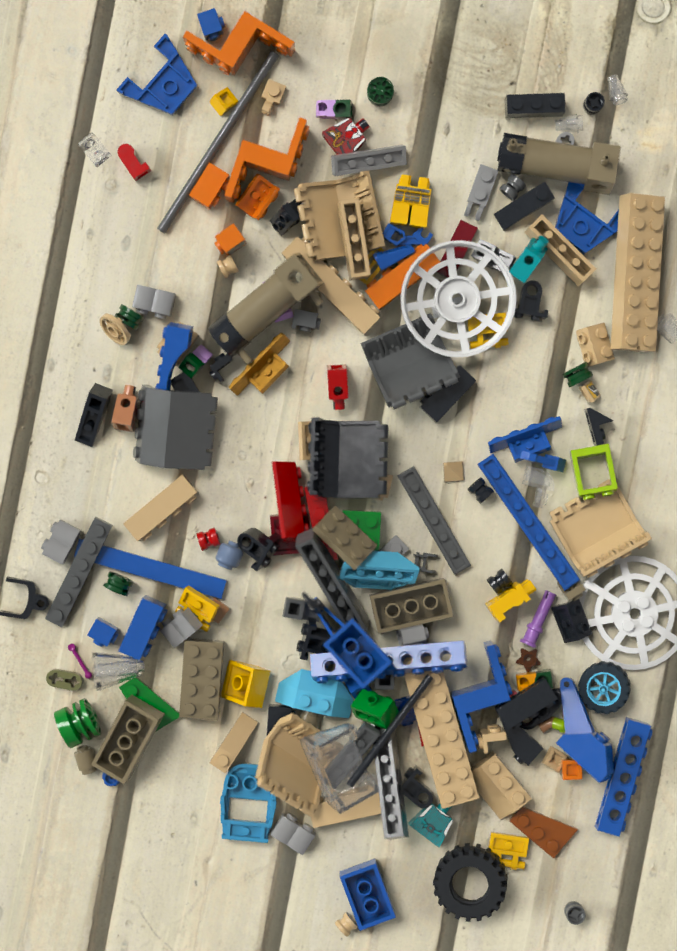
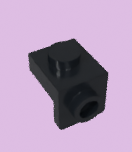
[209,353,233,383]

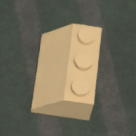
[471,751,532,819]

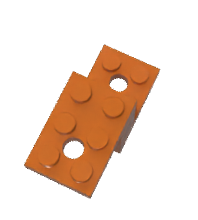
[183,11,295,76]
[224,117,310,203]

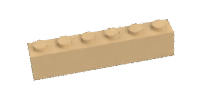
[281,236,380,335]

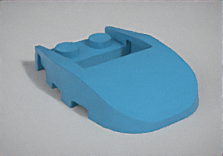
[220,763,277,843]

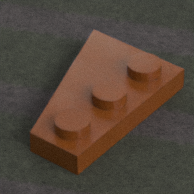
[509,806,578,858]

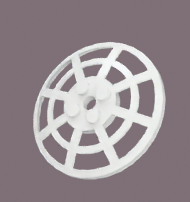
[400,240,516,357]
[579,555,677,670]

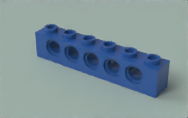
[595,717,653,837]

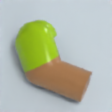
[538,717,565,733]

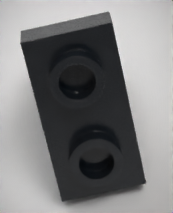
[270,199,302,236]
[513,280,549,322]
[237,528,282,571]
[296,617,331,660]
[402,765,433,808]

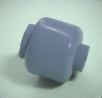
[216,540,243,570]

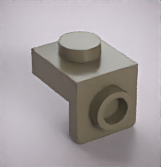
[557,582,585,601]

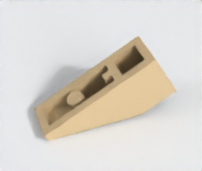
[209,712,258,773]

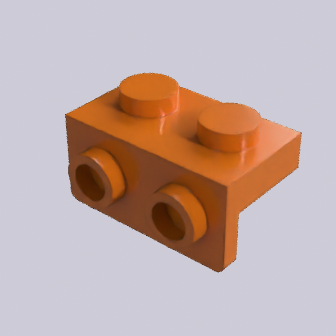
[235,173,280,220]

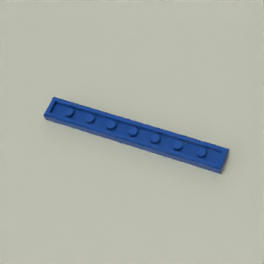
[477,454,580,591]
[74,539,227,599]

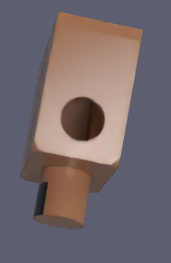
[112,385,139,432]

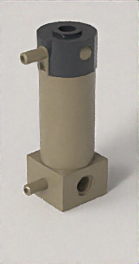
[497,133,621,195]
[208,253,324,365]

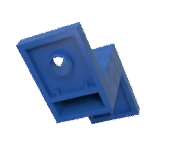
[450,640,512,753]

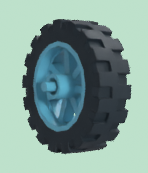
[578,661,631,714]

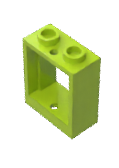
[570,444,618,500]

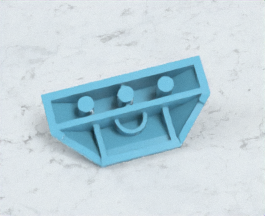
[340,551,419,590]
[275,669,354,718]

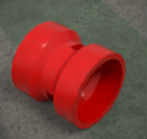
[196,527,221,551]

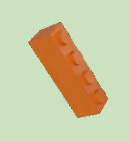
[365,244,440,310]

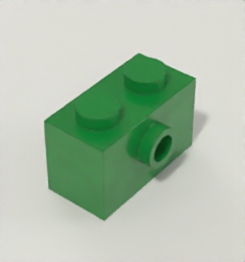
[350,689,399,729]

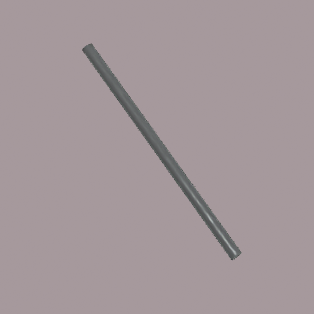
[157,51,279,234]

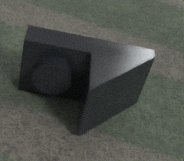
[584,408,613,446]

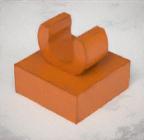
[561,759,582,780]

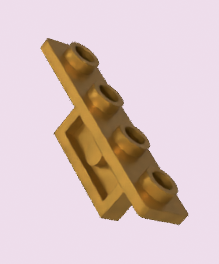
[228,332,290,396]

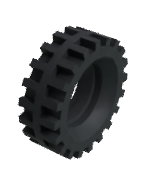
[433,843,508,922]

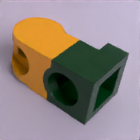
[516,669,553,691]

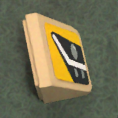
[579,380,600,403]

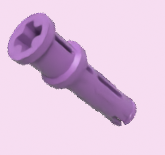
[520,590,557,648]

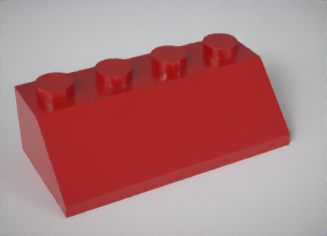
[272,461,308,543]

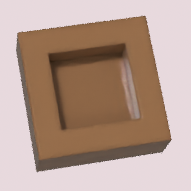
[213,597,230,624]

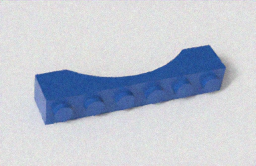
[156,322,194,390]

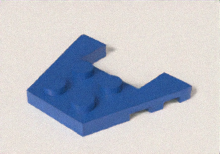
[116,33,197,115]
[555,182,619,255]

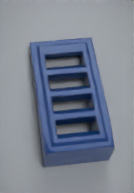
[372,244,415,270]

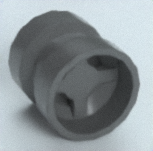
[499,174,526,201]
[564,901,586,925]

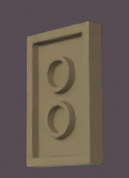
[312,505,377,570]

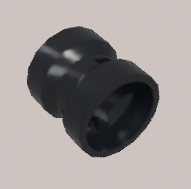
[583,92,605,115]
[467,477,494,504]
[486,568,513,595]

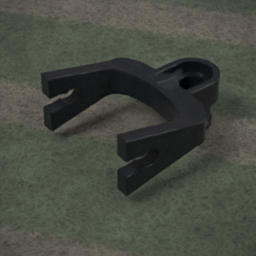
[0,576,49,619]

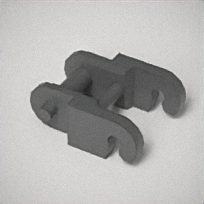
[413,552,438,573]

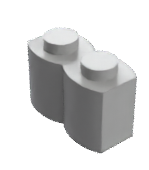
[132,285,176,319]
[41,520,82,565]
[160,607,203,648]
[397,624,429,646]
[271,813,315,855]

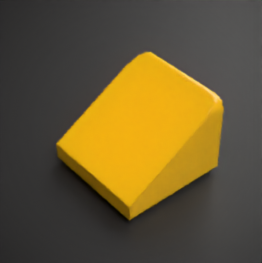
[210,87,239,116]

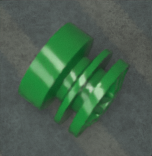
[54,698,101,749]

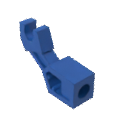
[383,223,433,247]
[520,451,566,473]

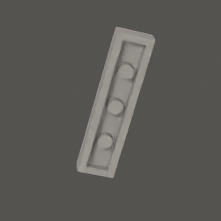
[331,145,407,176]

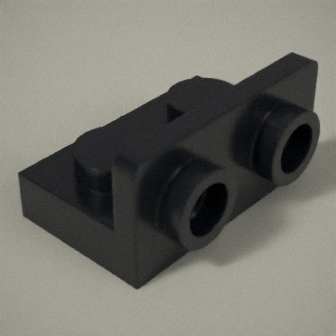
[551,599,592,643]

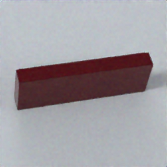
[436,220,478,278]

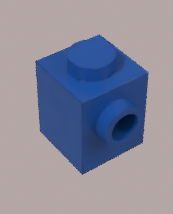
[197,8,226,41]
[87,617,119,647]

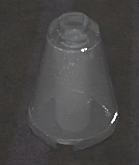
[92,652,145,691]

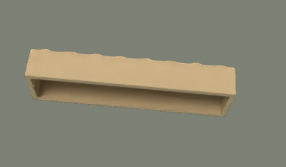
[610,193,665,352]
[403,656,479,809]

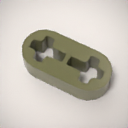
[46,669,83,690]

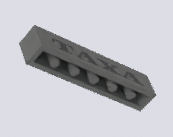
[295,528,369,631]
[370,723,409,840]

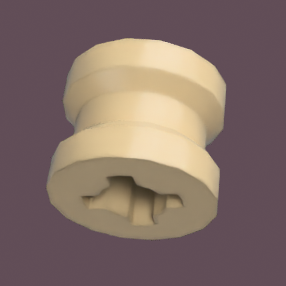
[217,255,239,279]
[335,912,358,937]

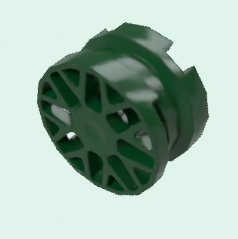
[367,77,394,106]
[114,304,144,331]
[562,362,593,388]
[103,571,134,596]

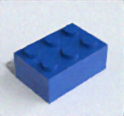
[118,595,168,661]
[339,858,396,931]

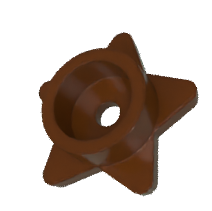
[516,648,541,672]

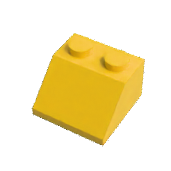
[220,660,271,708]

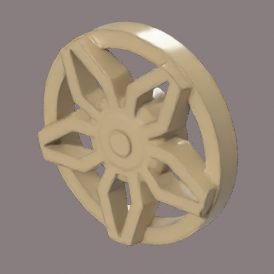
[100,313,131,345]

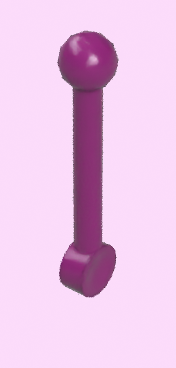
[68,643,92,679]

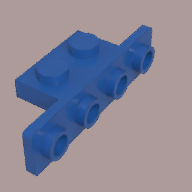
[488,416,562,463]

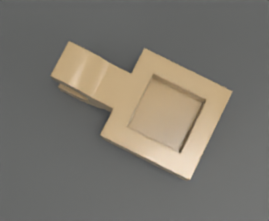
[261,79,286,116]

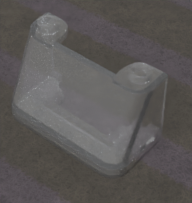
[300,723,379,814]

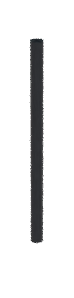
[347,674,433,788]

